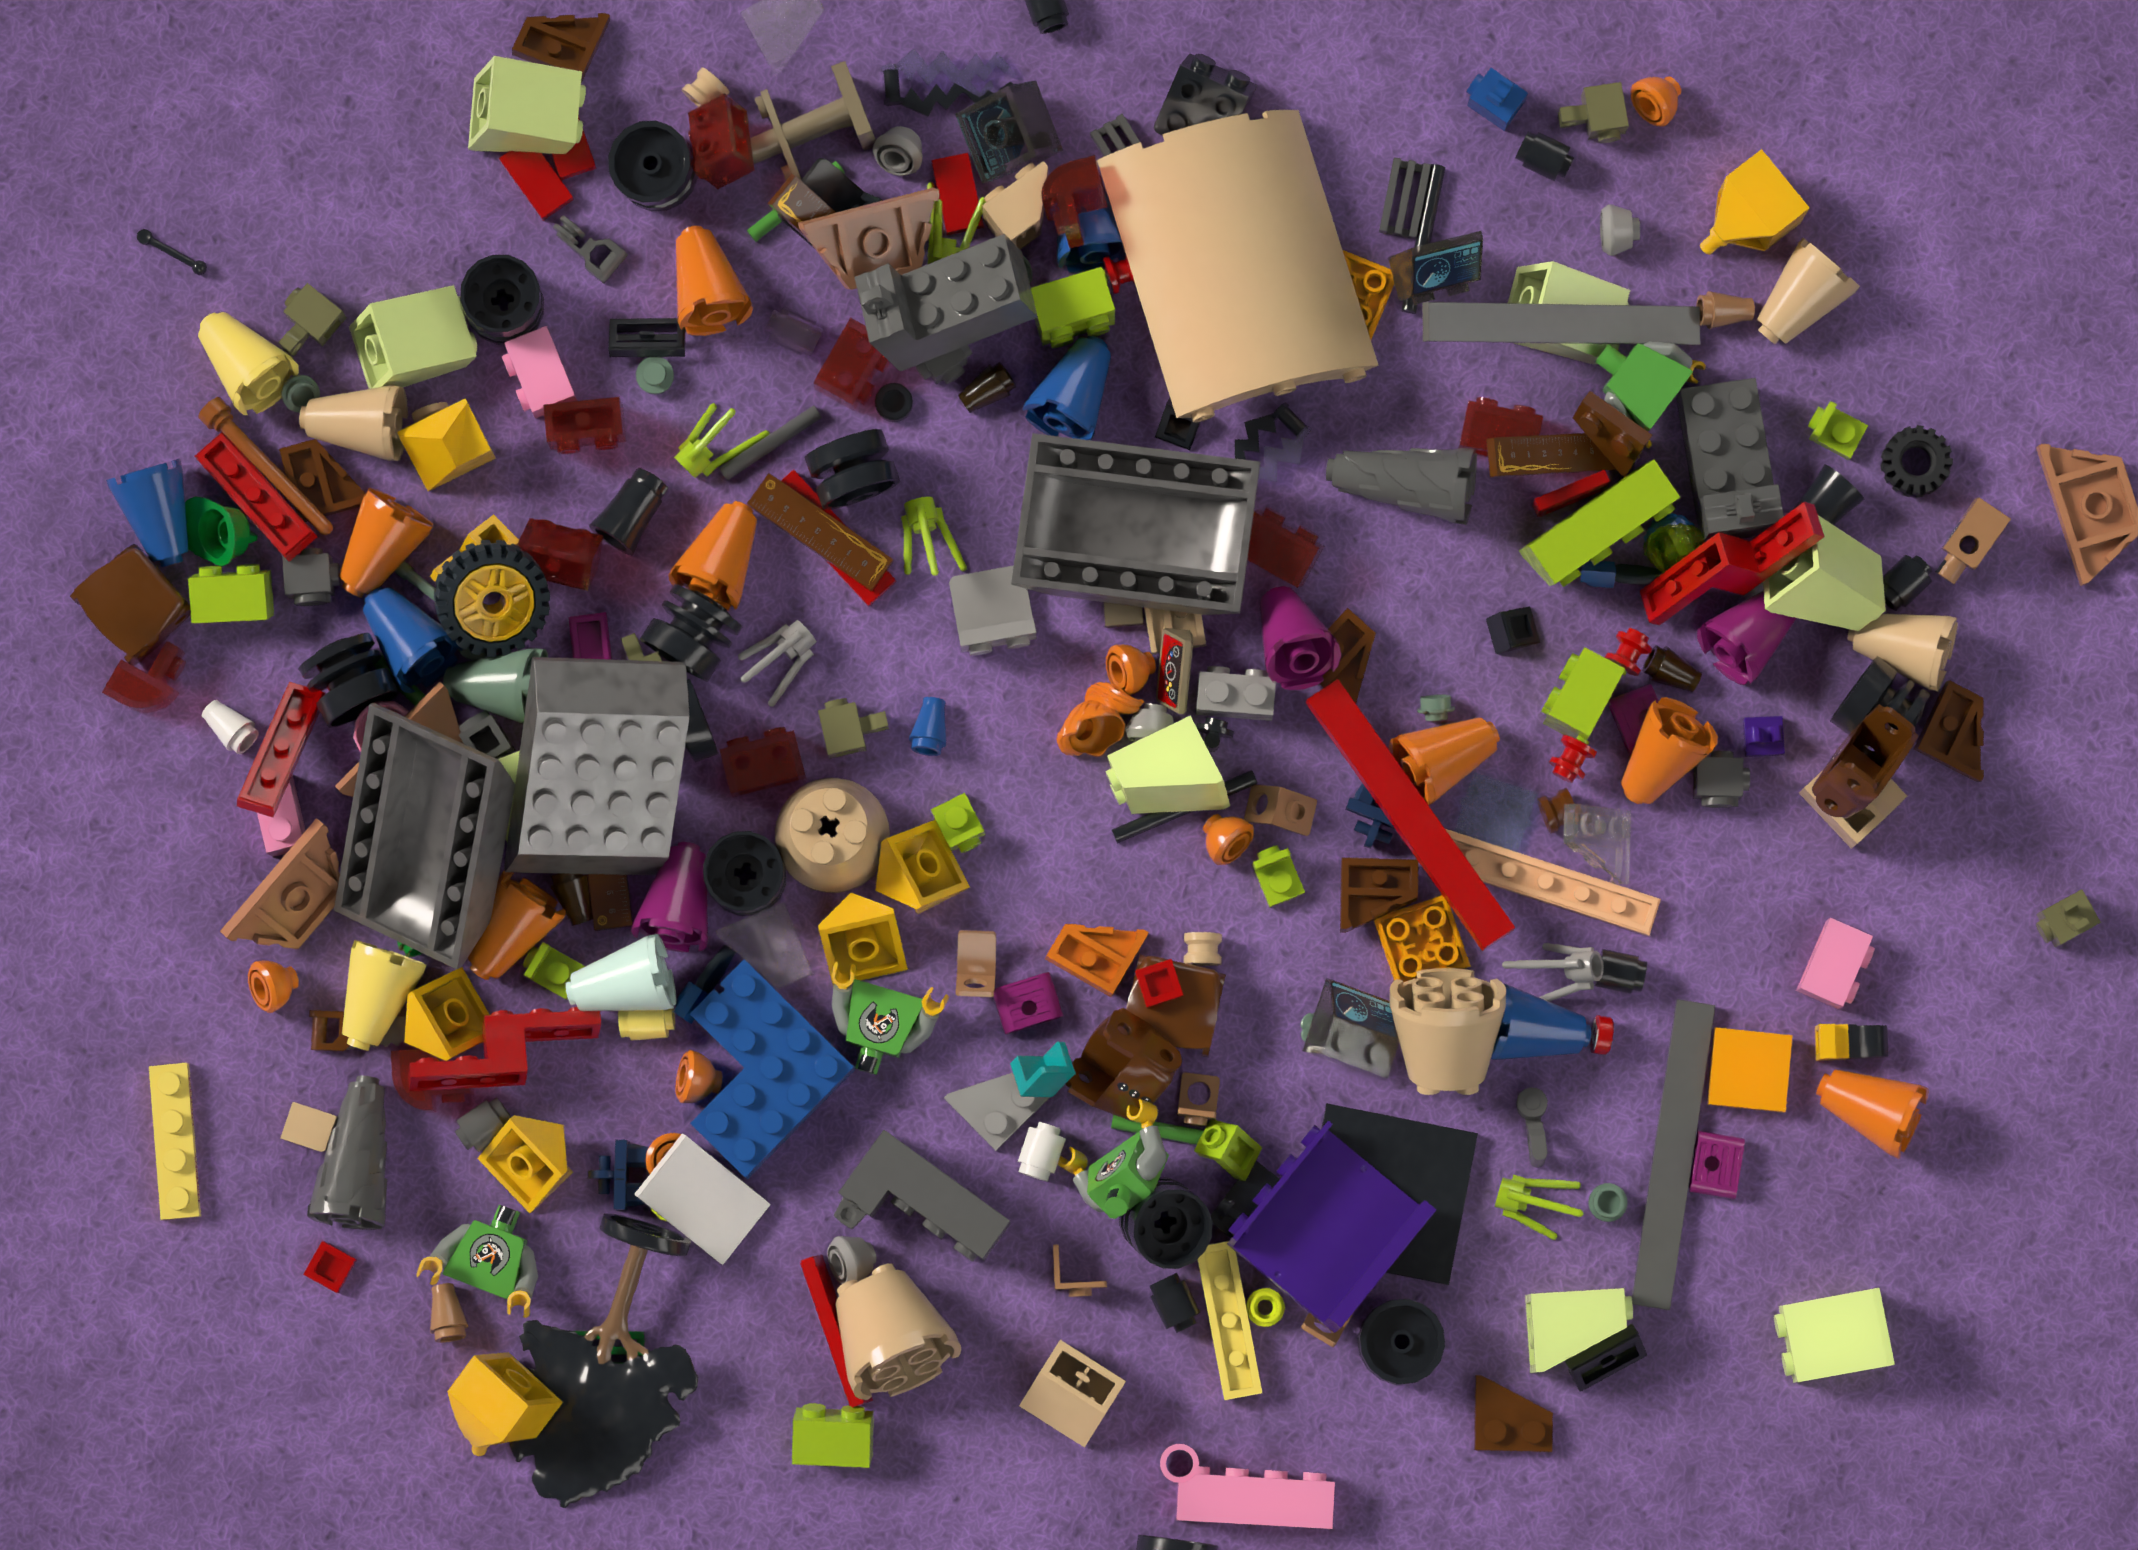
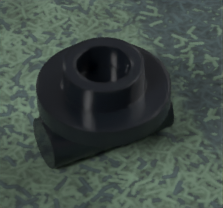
[1196,718,1234,752]

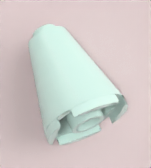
[565,934,676,1011]

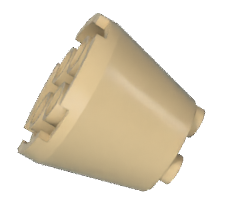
[775,778,890,893]
[1390,968,1506,1095]
[836,1263,961,1400]

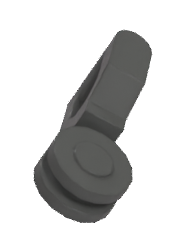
[553,216,628,284]
[1516,1087,1548,1168]

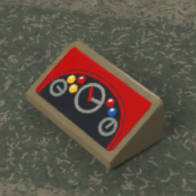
[1156,628,1193,714]

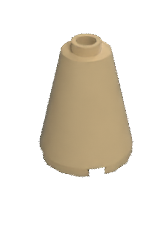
[1757,238,1860,345]
[299,385,408,461]
[1848,614,1958,692]

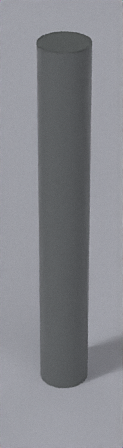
[719,405,822,481]

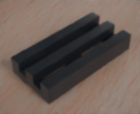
[608,318,686,357]
[1565,1324,1647,1392]

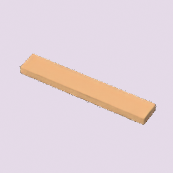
[1446,829,1661,936]

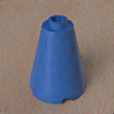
[1056,163,1126,274]
[1023,336,1111,440]
[106,458,189,567]
[363,587,462,693]
[1491,984,1591,1060]

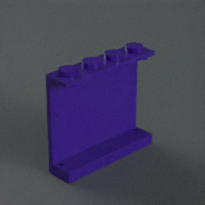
[1227,1121,1436,1333]

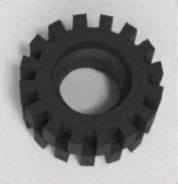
[1880,425,1953,498]

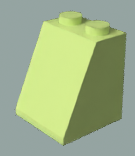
[468,56,586,154]
[1508,261,1630,365]
[349,285,477,389]
[1763,515,1886,631]
[1105,716,1230,814]
[1525,1288,1633,1373]
[1774,1288,1895,1383]

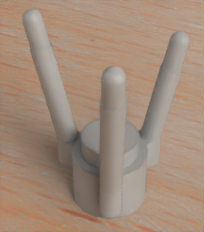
[738,620,817,707]
[1502,943,1603,1002]

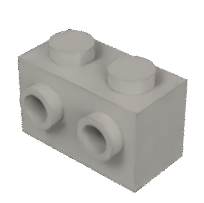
[1196,666,1276,721]

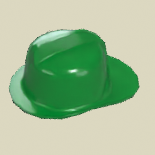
[185,496,258,567]

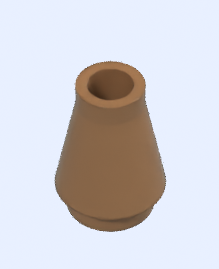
[1696,291,1755,329]
[430,1283,468,1343]

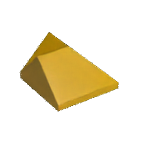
[397,398,496,492]
[875,820,970,915]
[818,893,908,985]
[404,967,490,1061]
[477,1115,573,1213]

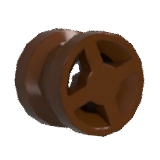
[1537,788,1580,834]

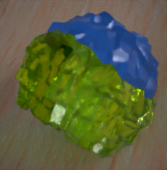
[1643,513,1704,573]

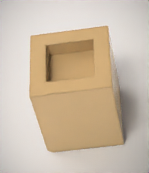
[280,1102,338,1152]

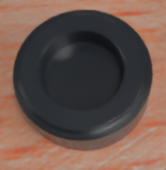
[875,383,913,422]

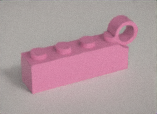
[1160,1444,1335,1529]

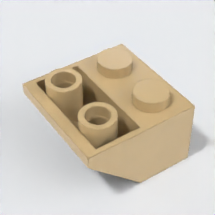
[982,161,1049,249]
[1799,770,1907,849]
[1019,1340,1126,1448]

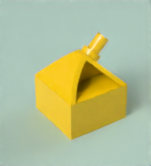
[1700,149,1809,255]
[447,1352,563,1456]

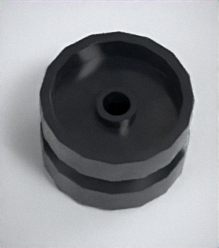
[608,120,698,211]
[804,429,900,510]
[1357,1299,1445,1385]

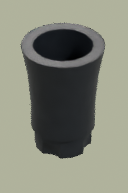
[1791,464,1865,525]
[589,468,668,556]

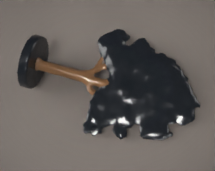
[509,1214,699,1508]

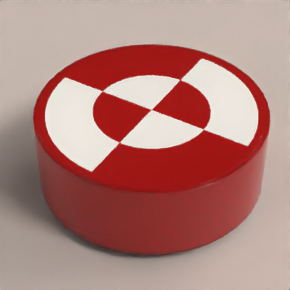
[1590,1015,1614,1055]

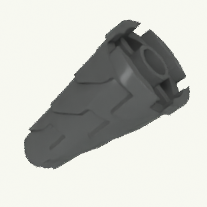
[1326,448,1477,525]
[307,1075,387,1230]

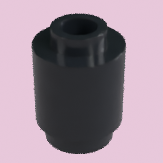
[1025,0,1069,34]
[1515,131,1574,181]
[1883,555,1932,611]
[1595,949,1647,994]
[1149,1273,1201,1333]

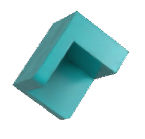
[1010,1042,1075,1097]

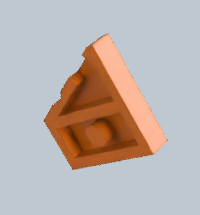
[1045,924,1149,997]

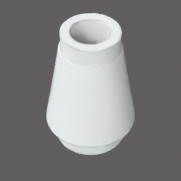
[202,700,259,754]

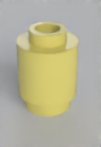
[618,1008,675,1041]

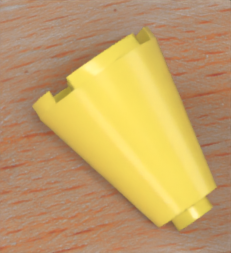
[198,312,299,415]
[342,940,426,1051]

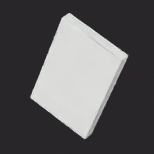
[634,1133,771,1265]

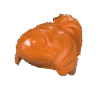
[1056,682,1144,757]

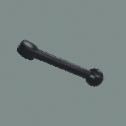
[137,229,207,275]

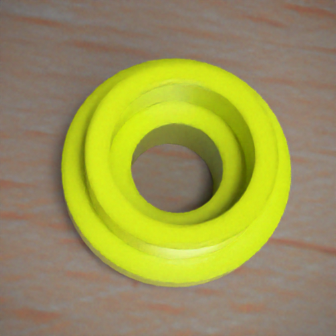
[1246,1288,1285,1327]

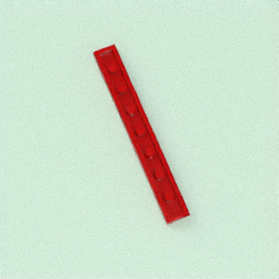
[1305,679,1515,951]

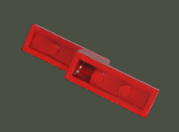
[1640,502,1825,626]
[408,1007,601,1091]

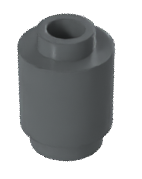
[455,1097,511,1152]

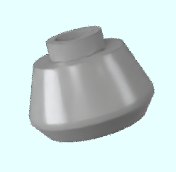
[873,126,922,176]
[1600,204,1640,256]
[1125,703,1174,742]
[827,1236,876,1284]

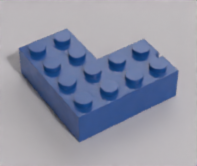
[690,959,856,1180]

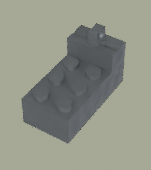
[855,234,1038,372]
[1676,377,1784,545]
[834,1130,1011,1262]

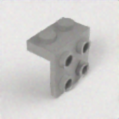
[949,565,1037,656]

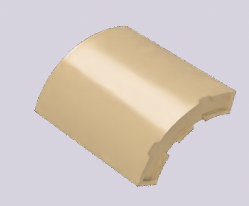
[1097,110,1379,422]

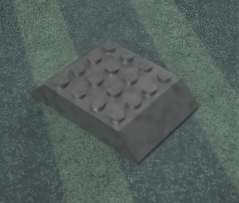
[1011,433,1260,615]
[504,657,690,875]
[334,703,515,969]

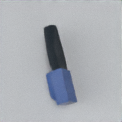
[1579,560,1665,588]
[673,944,736,1024]

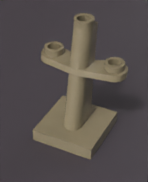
[726,61,876,180]

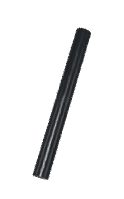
[1401,164,1446,314]
[1111,770,1258,844]

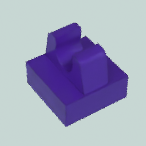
[1743,716,1785,757]

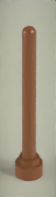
[198,397,333,535]

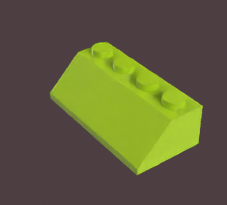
[1519,459,1680,587]

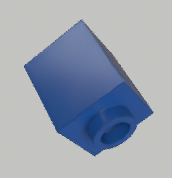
[1466,68,1528,131]

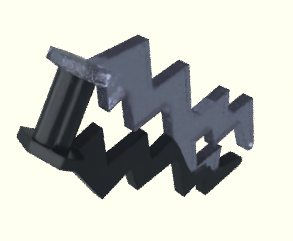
[881,49,1016,117]
[1235,402,1312,482]

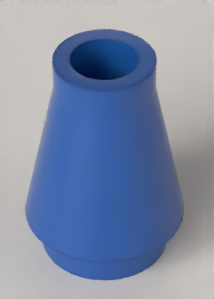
[909,697,946,756]

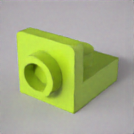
[1808,401,1868,460]
[931,793,986,853]
[1252,845,1305,908]
[523,942,585,1000]
[1194,1120,1262,1181]

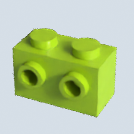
[188,564,274,623]
[792,1403,874,1468]

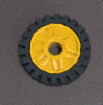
[434,540,550,657]

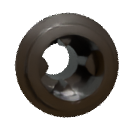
[958,362,1017,413]
[1642,645,1702,693]
[550,873,593,926]

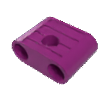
[1608,684,1659,756]
[993,972,1063,1034]
[1689,1131,1745,1199]

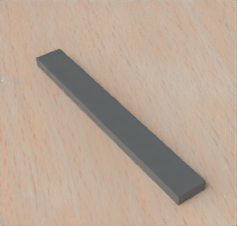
[1422,302,1700,345]
[1632,999,1715,1310]

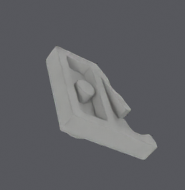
[944,1073,1050,1151]

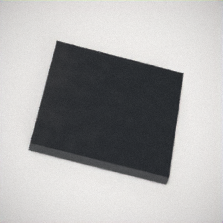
[1321,1103,1478,1285]

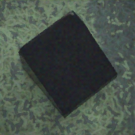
[1155,397,1201,450]
[1486,606,1540,654]

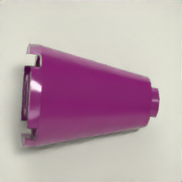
[1260,586,1341,690]
[1697,590,1797,685]
[631,842,708,952]

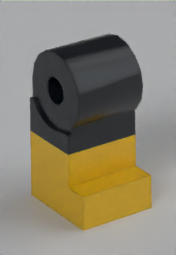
[1815,1024,1888,1061]

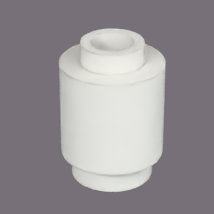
[1018,1122,1066,1182]

